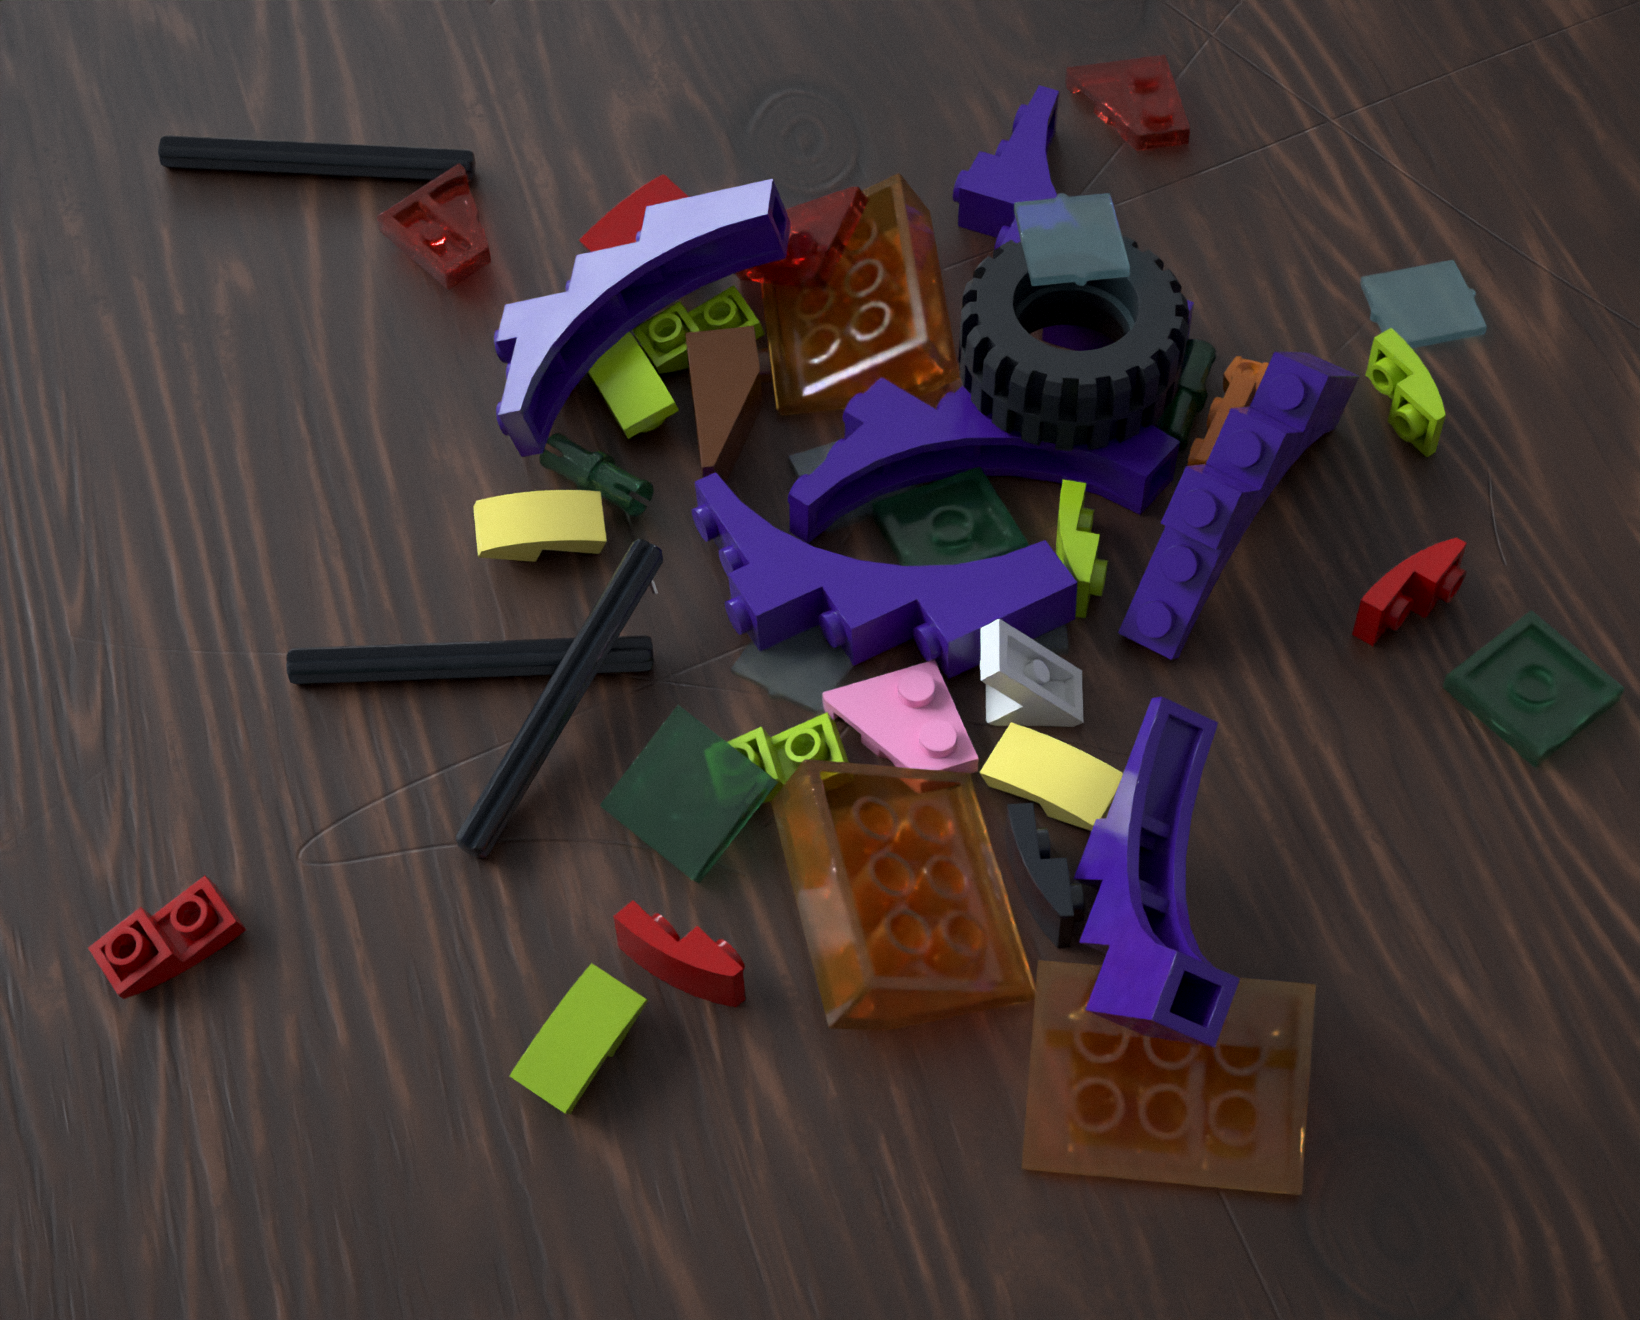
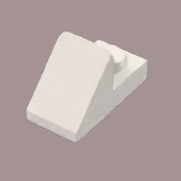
[980,619,1083,727]

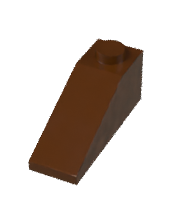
[685,326,771,483]

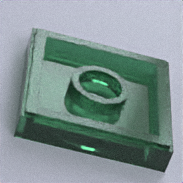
[872,466,1030,566]
[1443,610,1625,768]
[600,705,778,884]

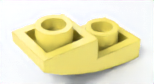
[473,490,607,562]
[979,722,1123,831]

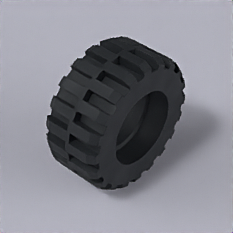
[958,225,1189,451]

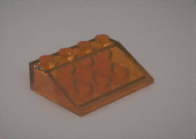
[758,173,960,415]
[771,759,1038,1030]
[1022,960,1316,1195]

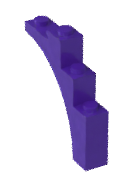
[953,85,1194,351]
[494,179,791,457]
[1118,352,1360,660]
[788,377,1180,543]
[692,472,1077,679]
[1074,697,1240,1048]

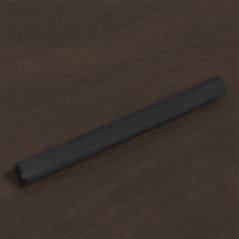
[158,135,476,182]
[456,539,663,859]
[286,635,654,684]

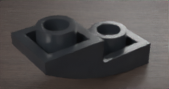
[1005,803,1084,948]

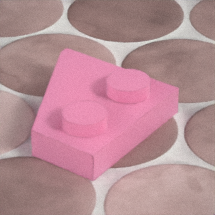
[822,660,979,790]

